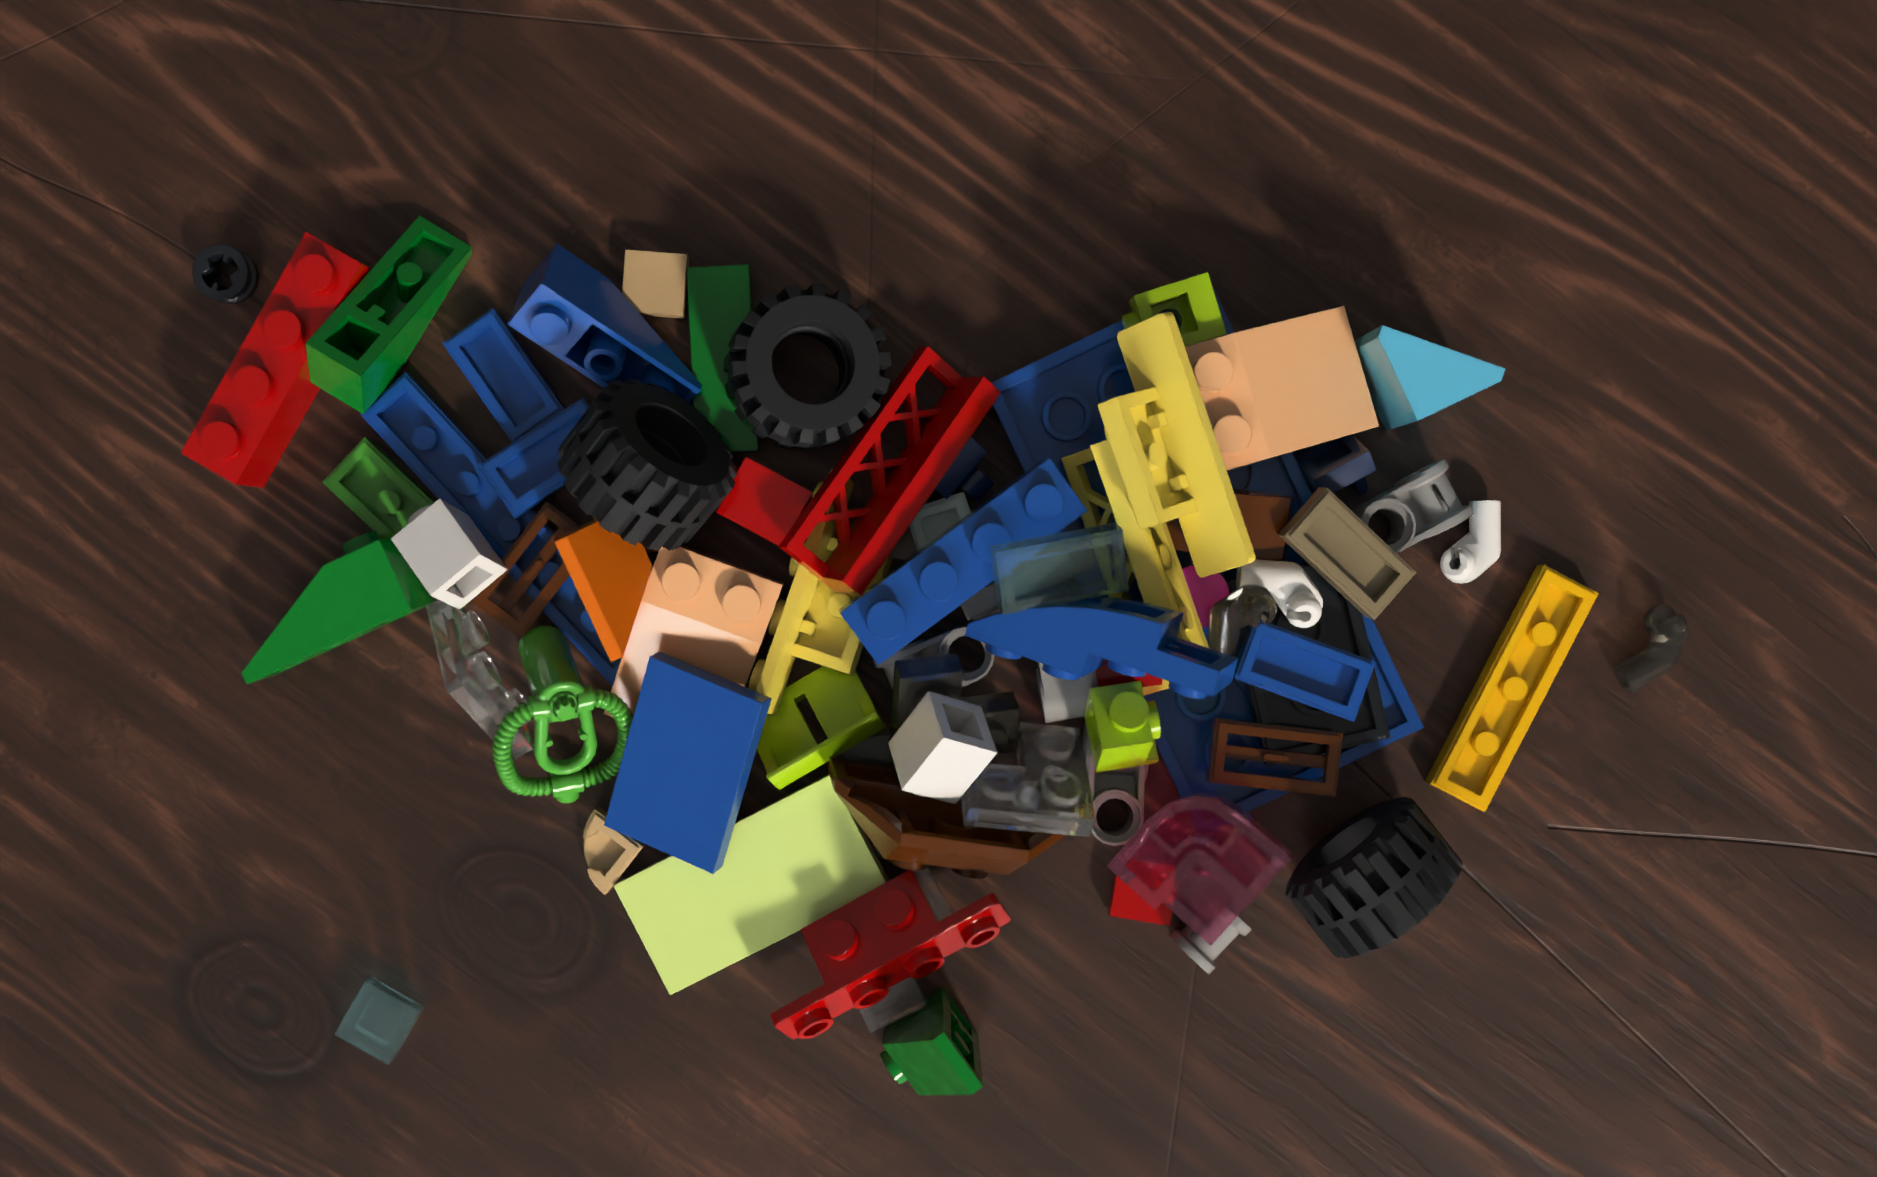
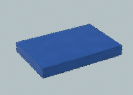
[604,652,772,874]

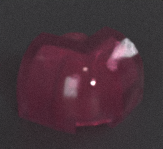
[1107,793,1294,946]

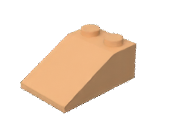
[1185,306,1379,471]
[604,545,784,717]

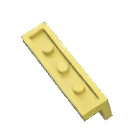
[1061,440,1209,696]

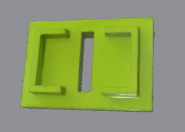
[757,666,887,790]

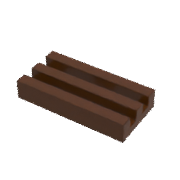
[471,501,579,638]
[1206,717,1343,797]

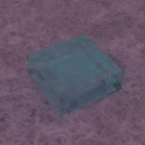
[334,976,424,1065]

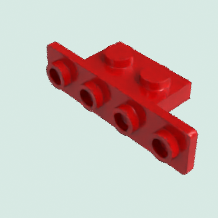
[770,870,1011,1039]

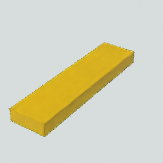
[1425,565,1599,812]

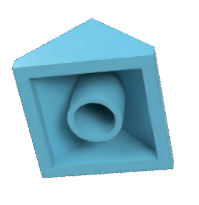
[1354,325,1505,431]

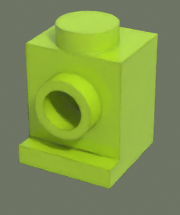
[1122,272,1227,347]
[1084,681,1161,773]

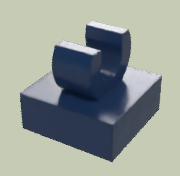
[1292,435,1377,496]
[934,437,994,502]

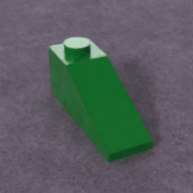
[305,216,472,414]
[241,531,435,685]
[880,986,983,1095]

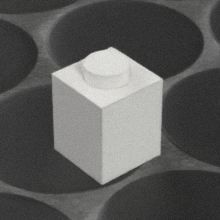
[391,498,508,609]
[888,691,997,804]

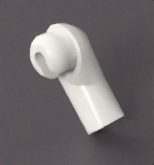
[1440,500,1501,584]
[1236,559,1323,628]

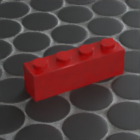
[181,232,372,488]

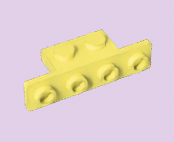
[1097,312,1256,578]
[748,469,892,715]

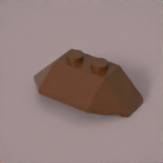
[828,758,1083,879]

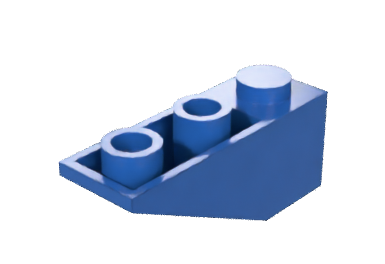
[507,243,702,403]

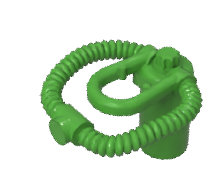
[492,626,633,803]

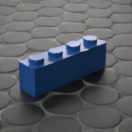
[839,458,1088,665]

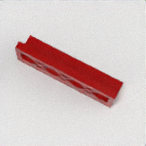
[779,346,1001,596]

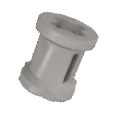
[1169,890,1252,974]

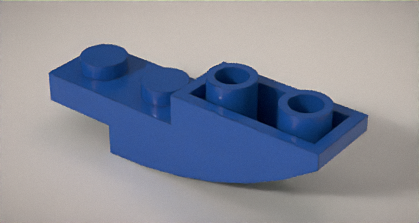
[965,596,1238,699]

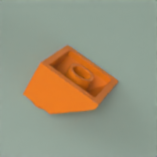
[554,519,652,662]

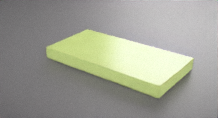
[614,774,890,995]

